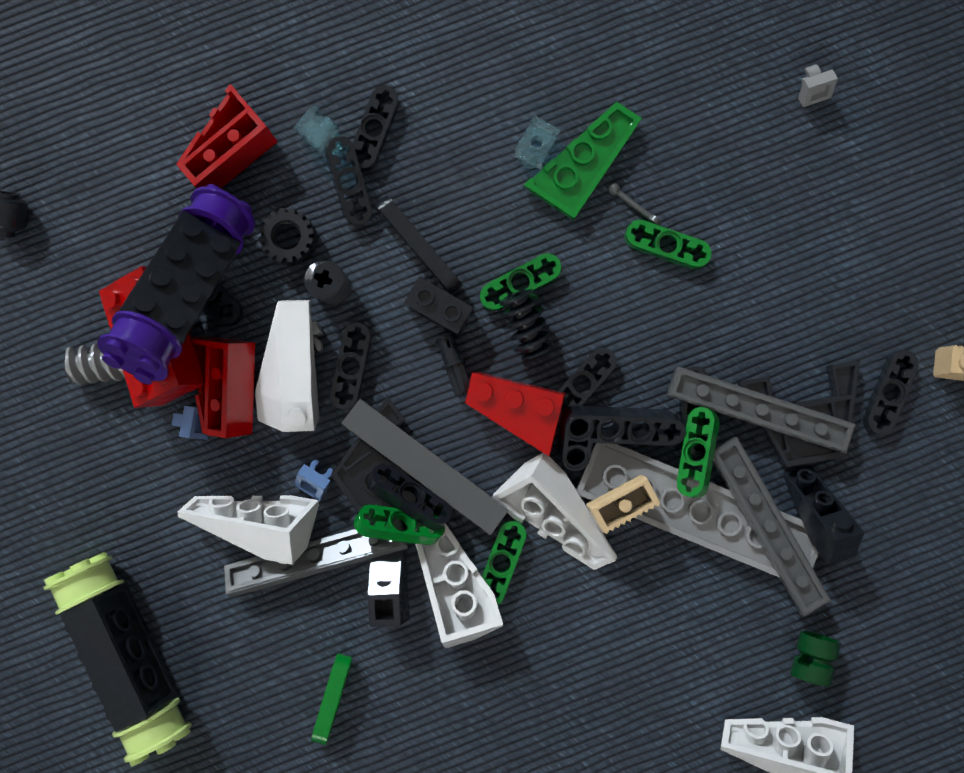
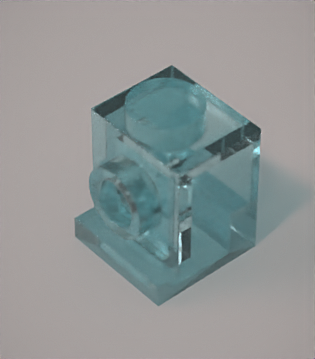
[294,104,342,158]
[515,116,561,170]

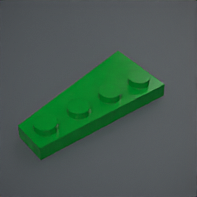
[523,102,642,221]

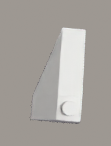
[255,300,319,432]
[492,453,617,570]
[177,495,319,565]
[414,524,503,649]
[720,717,854,773]

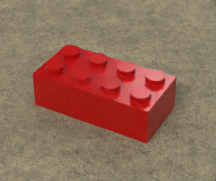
[99,266,205,408]

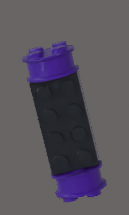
[97,184,255,385]

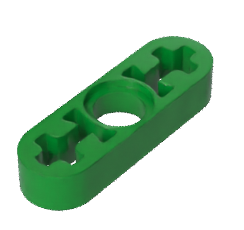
[624,220,712,269]
[480,253,561,311]
[677,407,719,498]
[354,505,445,545]
[482,520,526,605]
[311,653,353,745]

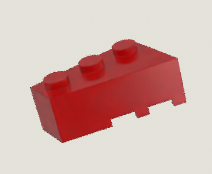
[176,84,278,189]
[190,337,255,438]
[465,372,566,456]

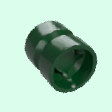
[790,631,841,687]

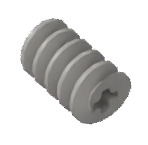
[65,344,125,385]

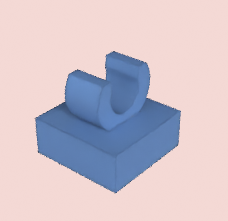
[171,406,209,440]
[294,459,333,502]

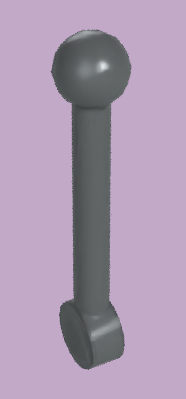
[608,183,661,225]

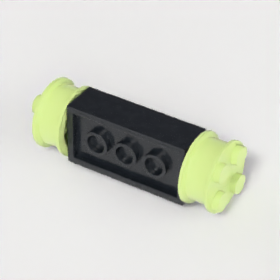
[43,552,192,767]

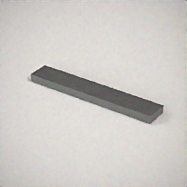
[667,366,856,454]
[341,399,509,535]
[713,437,831,616]
[224,519,408,598]

